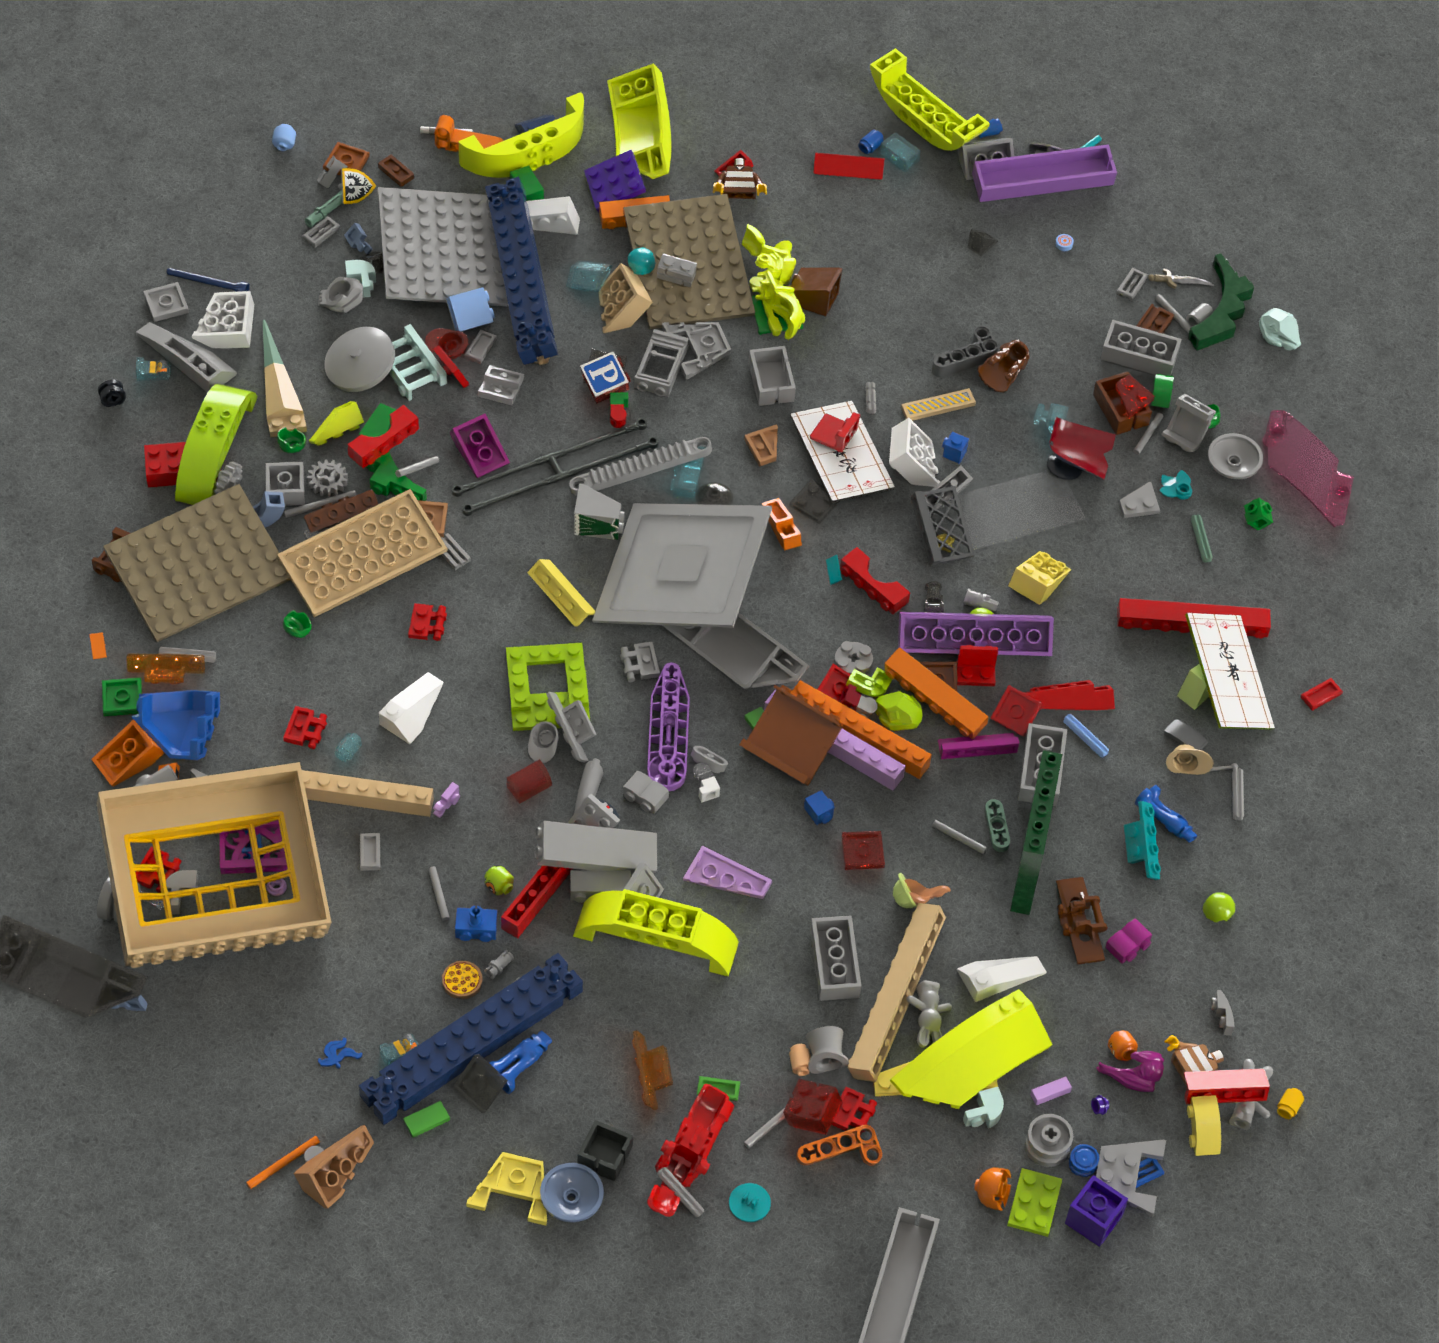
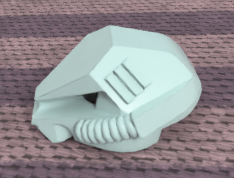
[1259,308,1301,351]

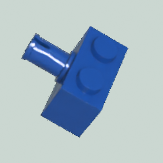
[455,906,497,942]

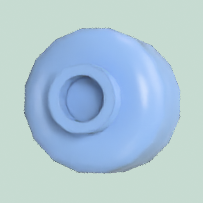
[272,124,296,151]

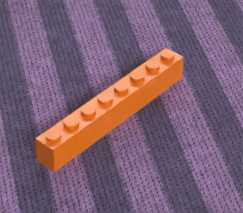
[790,680,932,780]

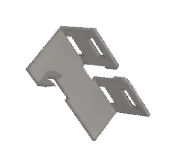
[317,155,348,188]

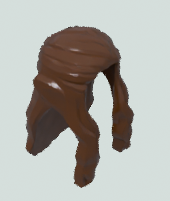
[978,340,1030,392]

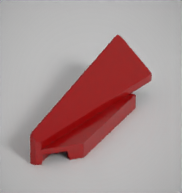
[1023,680,1115,710]

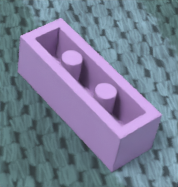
[1030,1077,1072,1105]

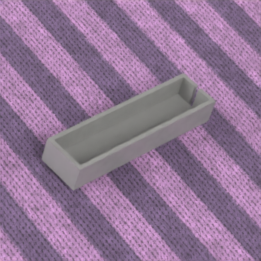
[858,1207,940,1343]

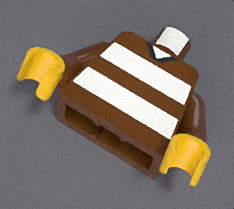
[712,158,767,199]

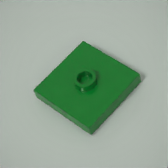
[102,678,142,716]

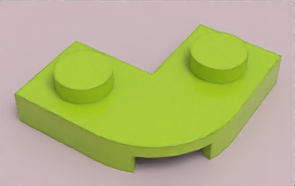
[846,667,893,697]

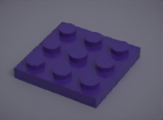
[584,149,646,212]

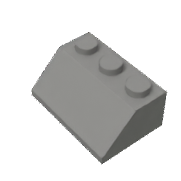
[958,138,1014,180]

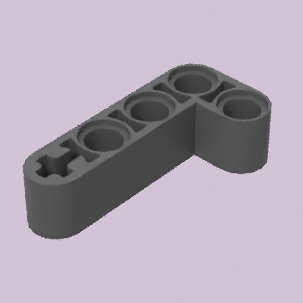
[932,326,998,377]

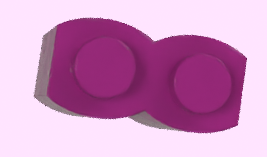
[1105,918,1152,964]

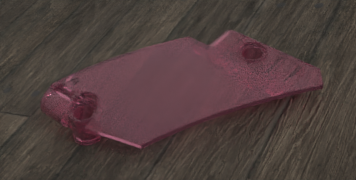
[1262,410,1354,527]

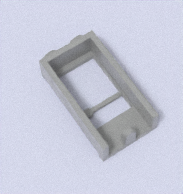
[634,329,688,397]

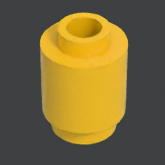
[1277,1088,1305,1120]

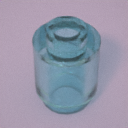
[334,733,362,762]

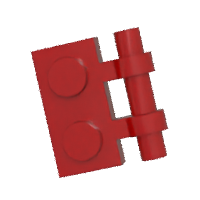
[408,603,447,641]
[283,706,327,749]
[135,846,182,893]
[828,1087,877,1136]

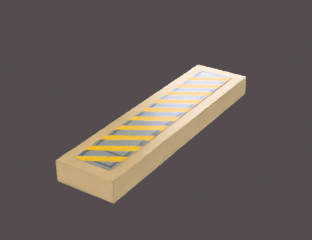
[901,388,976,420]

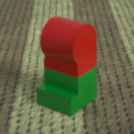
[610,392,629,428]

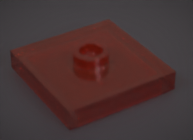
[841,831,885,870]

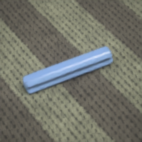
[1063,714,1109,758]

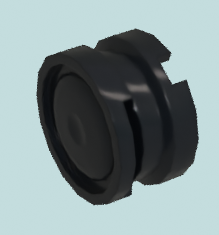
[98,379,126,407]

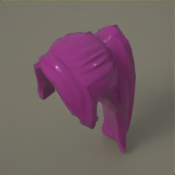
[1096,1051,1164,1092]

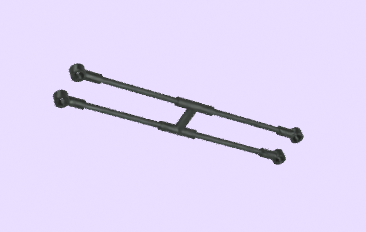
[452,418,658,516]

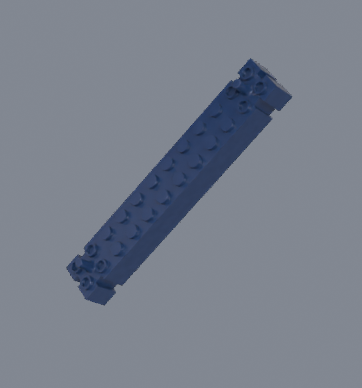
[485,176,558,365]
[359,953,583,1125]

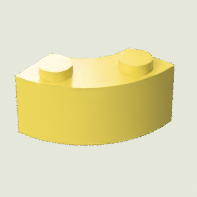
[1187,1095,1221,1156]

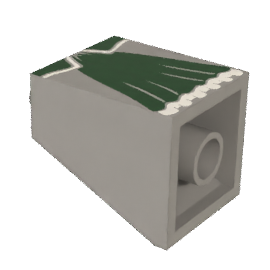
[574,483,624,540]

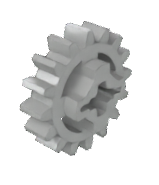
[307,459,348,497]
[215,461,243,495]

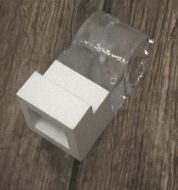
[693,762,720,803]

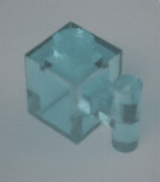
[1033,403,1069,433]

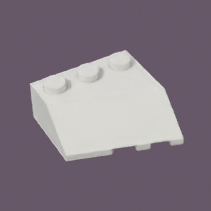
[889,418,940,487]

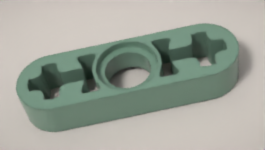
[985,799,1010,852]

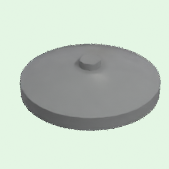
[324,327,395,392]

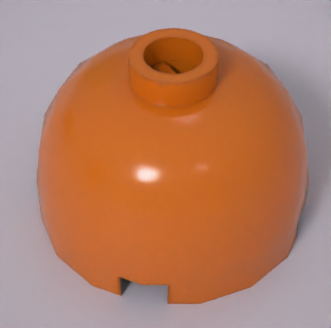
[974,1168,1011,1211]

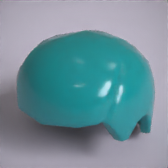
[627,247,656,275]

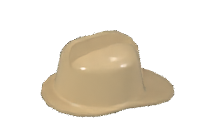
[1166,744,1213,775]

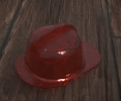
[425,328,468,359]

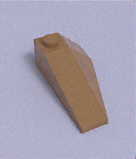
[293,1125,374,1209]

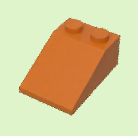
[91,719,165,787]

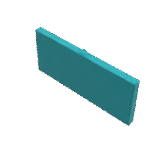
[826,555,842,585]

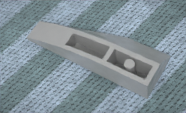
[136,322,237,393]

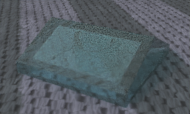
[566,260,612,292]

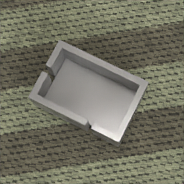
[748,346,796,406]

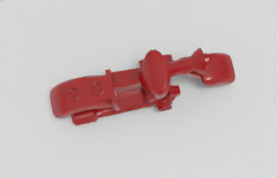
[647,1084,734,1217]

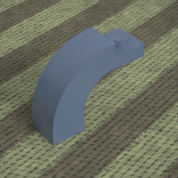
[253,491,285,528]

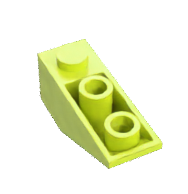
[309,401,364,446]

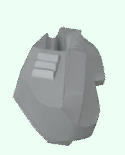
[318,277,363,314]

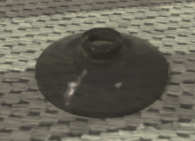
[696,482,733,505]

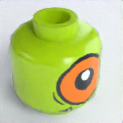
[484,866,514,895]

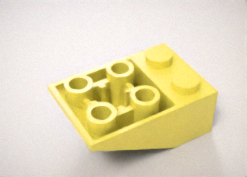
[1008,551,1071,605]

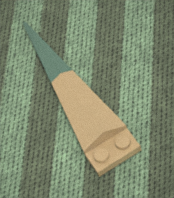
[263,320,307,437]

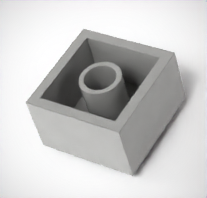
[266,462,305,506]

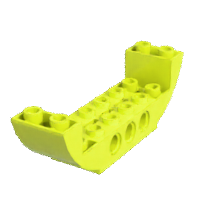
[573,889,739,977]

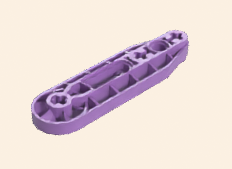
[647,663,690,791]

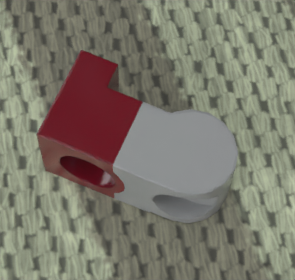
[839,684,877,718]

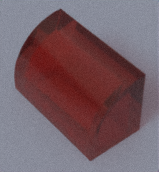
[507,759,552,804]

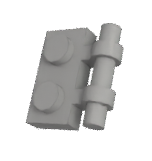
[620,642,660,682]

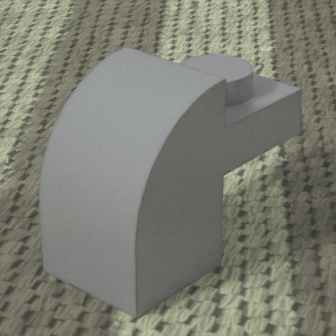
[166,870,198,914]

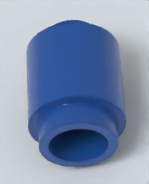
[858,130,884,155]

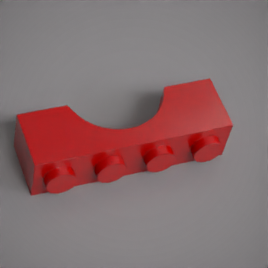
[348,405,419,468]
[840,547,910,614]

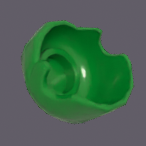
[277,427,306,453]

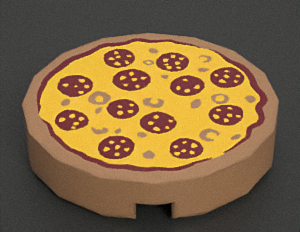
[442,961,482,999]

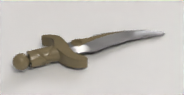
[1148,269,1214,289]

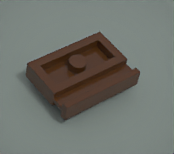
[1136,304,1175,334]

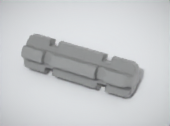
[865,382,876,414]

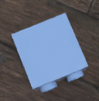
[446,287,495,333]

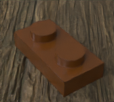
[378,155,414,187]

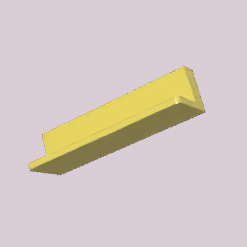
[527,559,595,627]

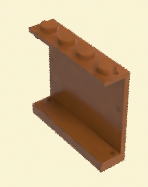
[739,685,844,786]

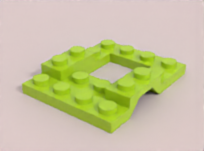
[506,643,590,731]

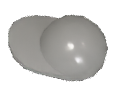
[528,722,559,763]

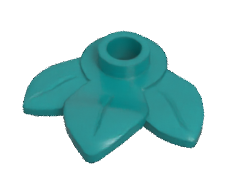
[1159,470,1192,499]

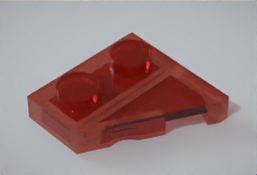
[1115,374,1155,418]

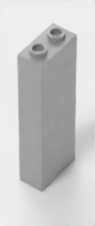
[535,821,657,875]

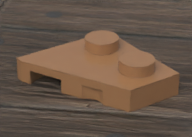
[744,424,778,467]

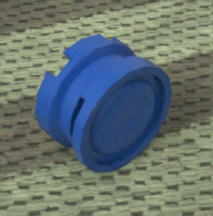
[1069,1144,1099,1177]

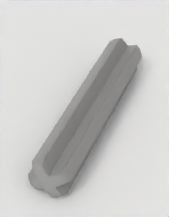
[159,647,216,663]
[1232,768,1244,821]
[657,1167,704,1217]

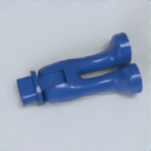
[1135,785,1197,842]
[483,1031,552,1094]

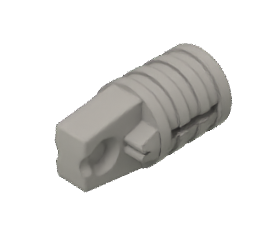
[963,588,999,611]

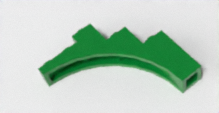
[359,403,427,501]

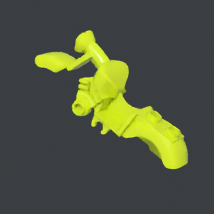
[742,224,805,340]

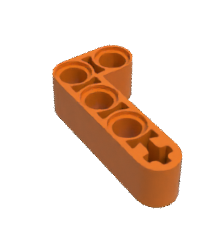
[435,115,504,152]
[796,1125,882,1166]

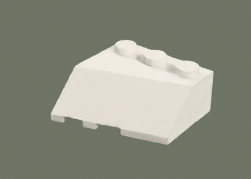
[192,291,254,348]

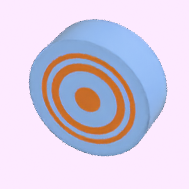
[1055,234,1074,251]

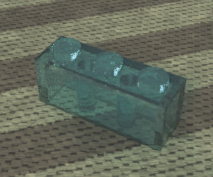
[670,446,705,501]

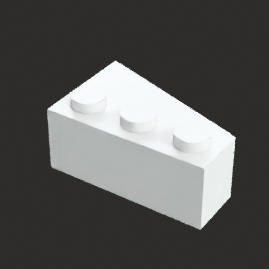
[526,196,580,235]

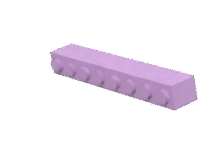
[764,689,905,791]

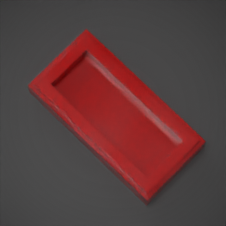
[1301,678,1343,711]

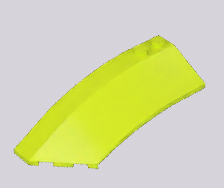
[607,63,671,179]
[890,989,1053,1109]

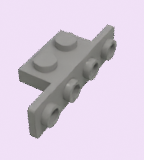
[546,692,597,763]

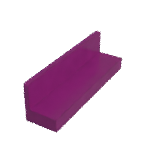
[938,733,1019,759]

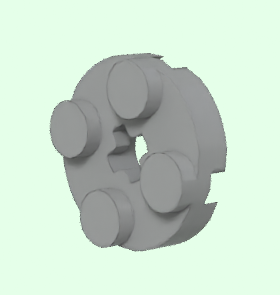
[835,641,873,674]

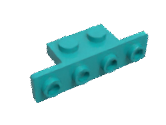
[1124,801,1161,880]

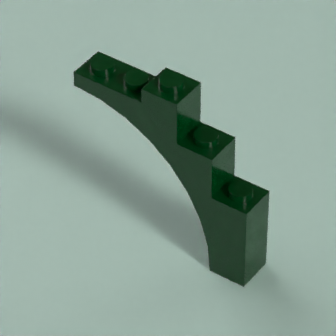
[1188,253,1254,351]

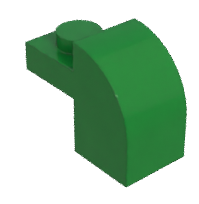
[1151,374,1174,408]

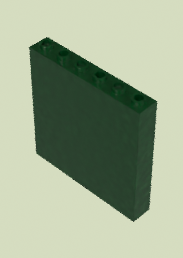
[1010,750,1063,915]

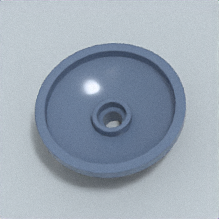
[540,1163,604,1222]

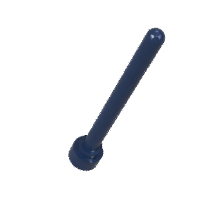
[166,268,250,292]

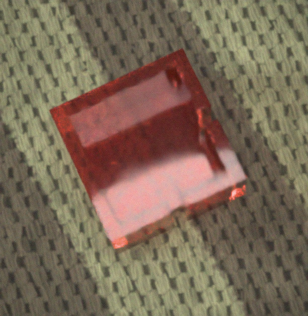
[783,1079,842,1135]

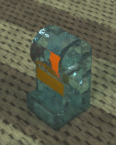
[136,357,171,381]
[379,1034,419,1066]

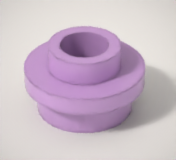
[266,879,287,896]

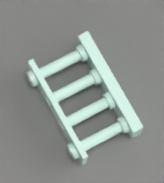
[389,324,447,401]

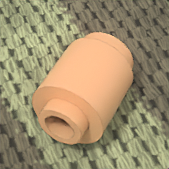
[789,1044,811,1076]

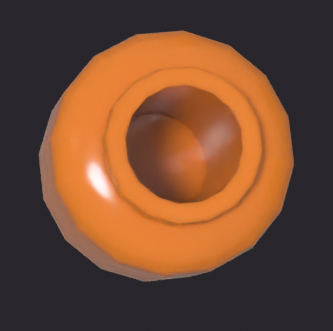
[1108,1030,1138,1061]

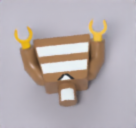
[1164,1035,1224,1086]

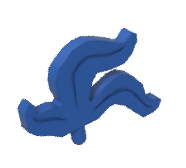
[318,1038,362,1069]

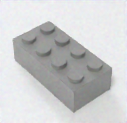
[1101,320,1182,376]
[1018,723,1067,807]
[810,916,861,1001]

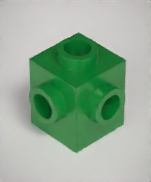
[1244,498,1273,530]

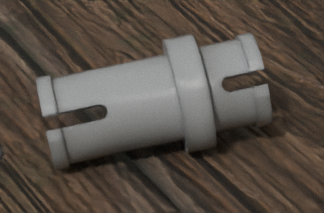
[484,950,514,979]

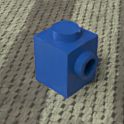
[942,432,969,464]
[804,790,835,825]

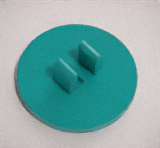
[729,1183,771,1222]

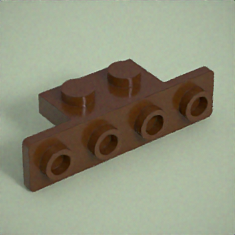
[304,490,379,533]

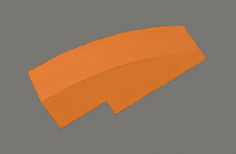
[762,498,802,551]

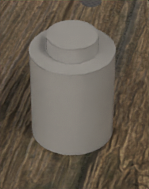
[1186,303,1213,327]

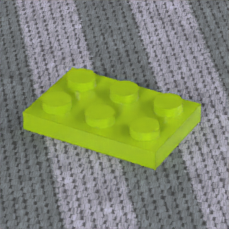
[1007,1168,1062,1237]

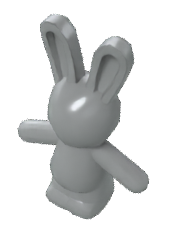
[907,980,952,1048]
[1228,1059,1273,1130]

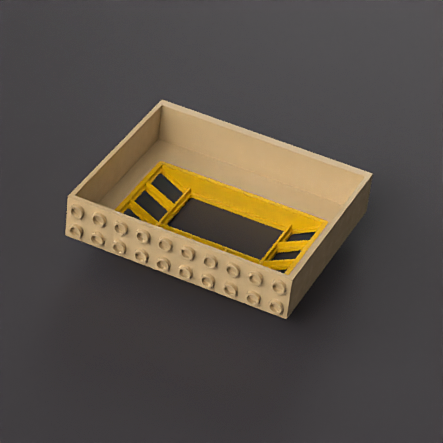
[97,762,331,968]

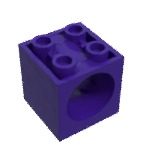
[1065,1175,1128,1247]

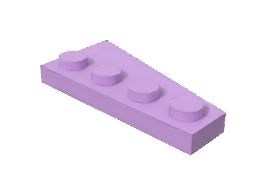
[683,846,772,899]

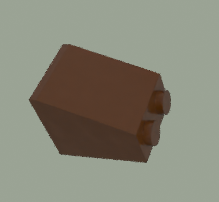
[787,267,842,316]

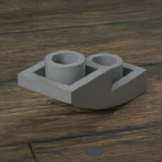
[1211,990,1234,1036]

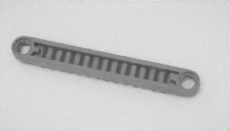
[569,437,712,496]

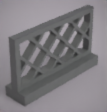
[911,486,975,567]

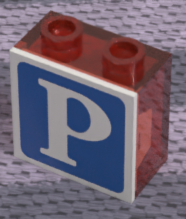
[580,352,631,404]

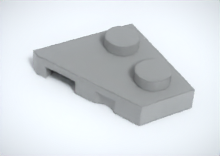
[1119,482,1160,518]

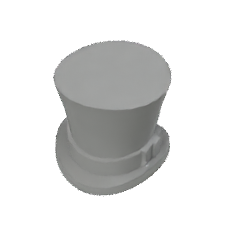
[806,1026,849,1074]

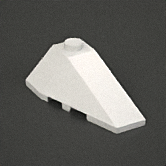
[379,672,443,744]

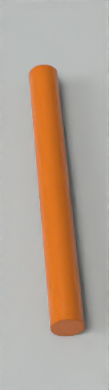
[246,1136,320,1189]

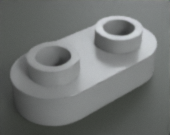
[691,746,728,773]

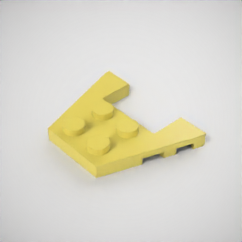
[466,1152,547,1226]

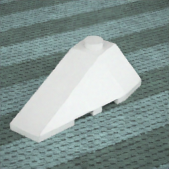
[957,956,1047,1002]

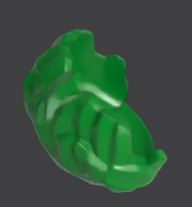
[283,610,312,638]

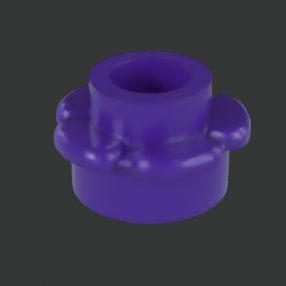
[1091,1095,1109,1115]

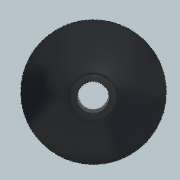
[1047,454,1083,480]

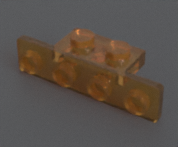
[127,654,205,684]
[632,1030,673,1110]

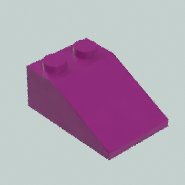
[450,414,510,478]

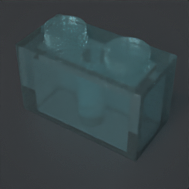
[880,132,921,172]

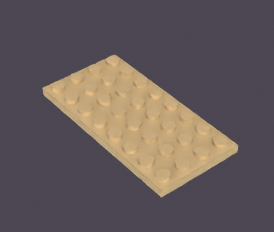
[277,489,447,617]

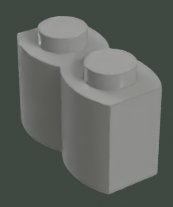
[623,771,669,814]

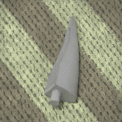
[574,758,603,813]

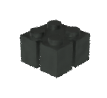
[577,1120,633,1181]

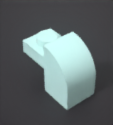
[345,260,376,298]
[963,1087,1004,1129]

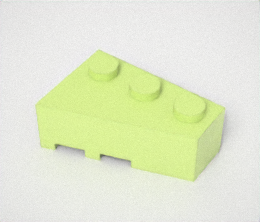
[1177,662,1212,710]

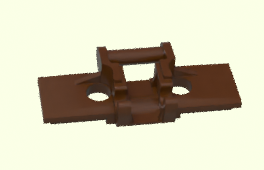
[1056,877,1108,965]

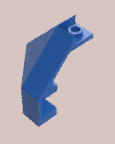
[132,690,220,760]

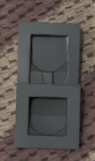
[1164,719,1208,750]

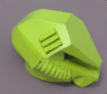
[875,691,923,731]

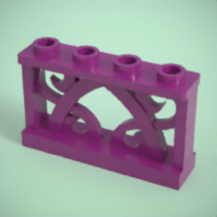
[219,820,288,874]

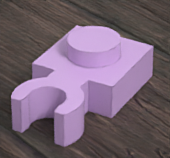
[433,782,460,818]

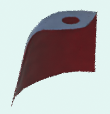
[1049,417,1116,481]

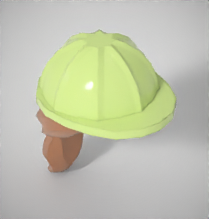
[893,873,951,908]

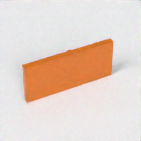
[90,632,107,660]

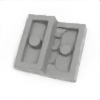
[477,365,524,405]

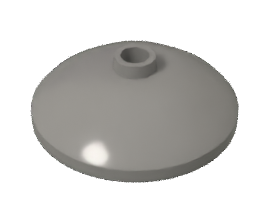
[1208,433,1263,479]

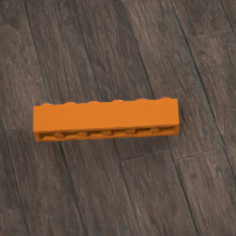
[884,647,988,740]

